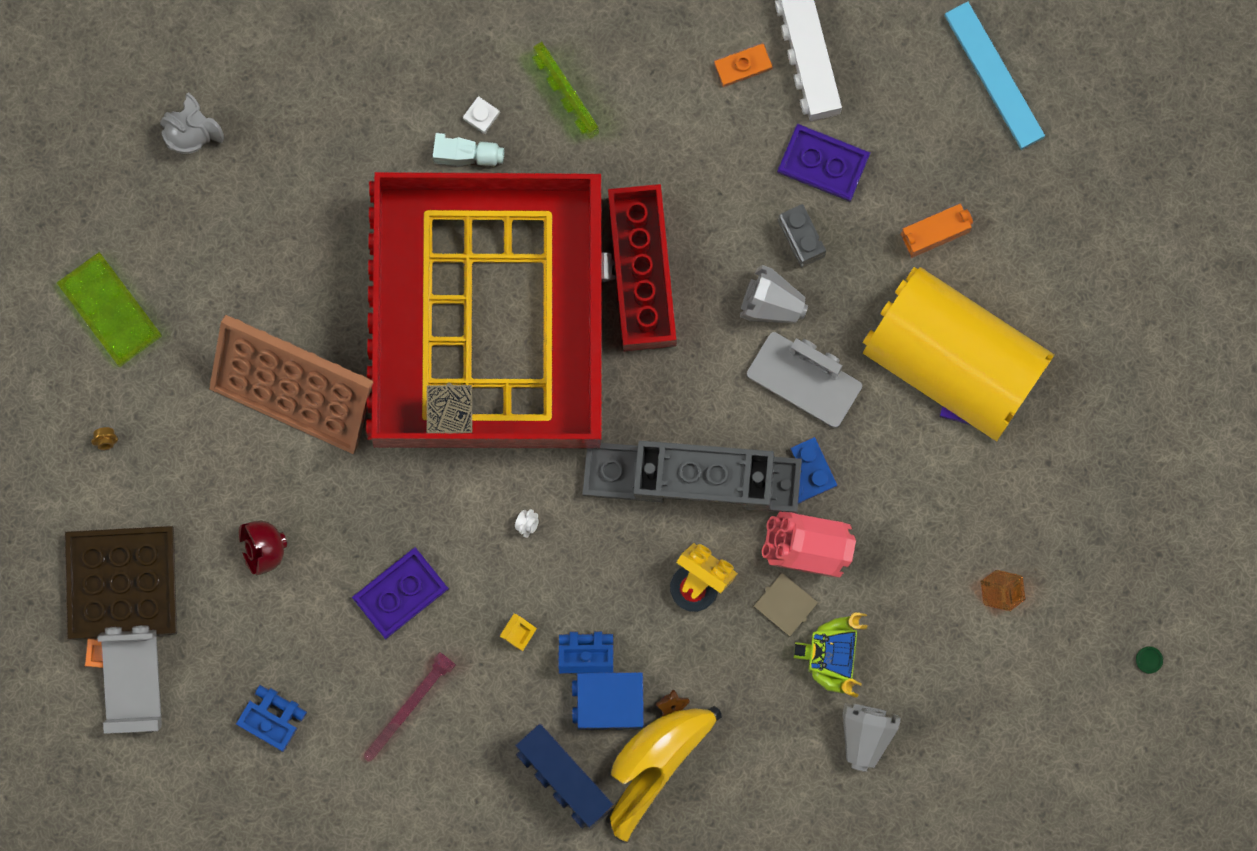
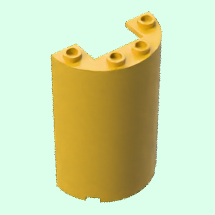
[862,267,1055,442]

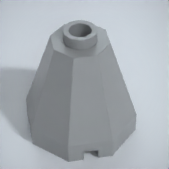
[740,265,808,323]
[843,703,901,771]

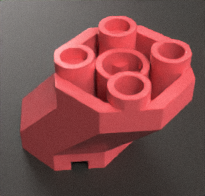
[762,512,856,577]

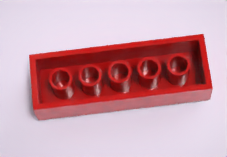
[608,184,677,351]

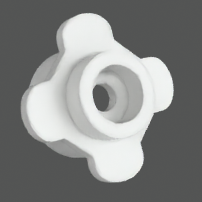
[515,509,539,538]

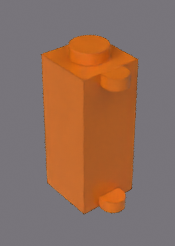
[901,203,973,258]

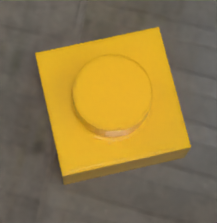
[500,614,537,651]

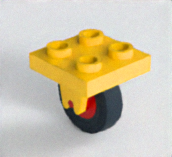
[670,543,738,612]

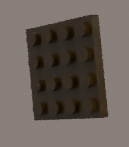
[65,526,177,640]

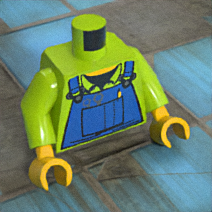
[794,612,868,698]

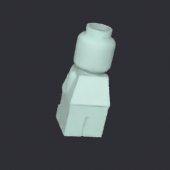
[433,133,504,167]

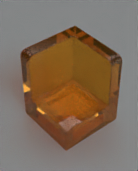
[981,570,1026,611]

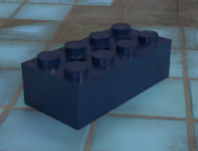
[515,723,614,830]

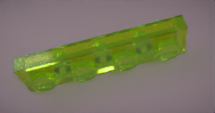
[532,41,599,139]

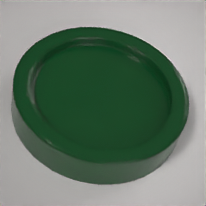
[1136,646,1163,674]

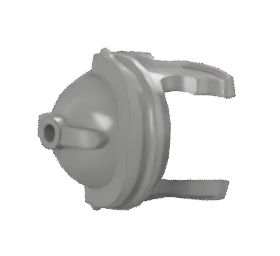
[160,93,224,154]

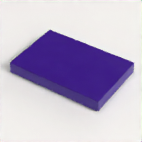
[777,124,870,202]
[352,547,449,640]

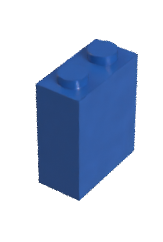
[572,673,644,730]

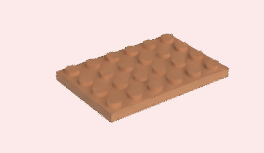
[209,315,373,454]

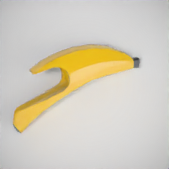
[610,706,722,843]

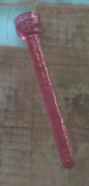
[364,652,456,761]

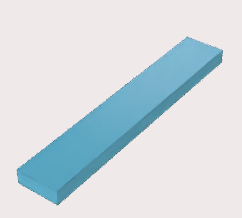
[945,2,1045,150]

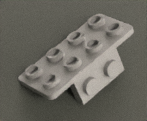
[747,332,862,428]

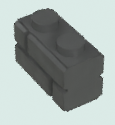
[778,204,826,268]

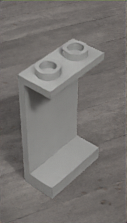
[98,626,162,734]

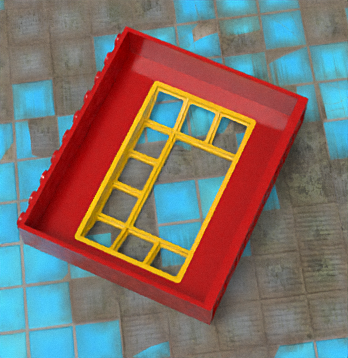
[366,172,602,448]

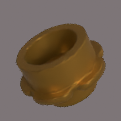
[91,427,118,450]

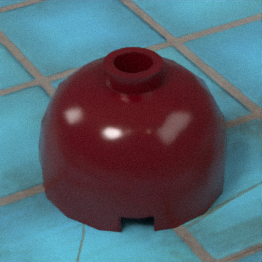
[239,520,287,576]

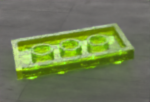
[57,252,162,368]

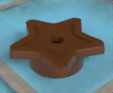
[656,690,690,717]

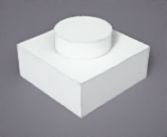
[463,96,500,134]

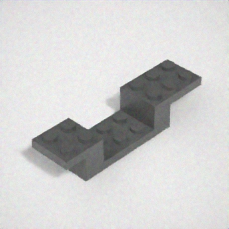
[582,440,802,514]

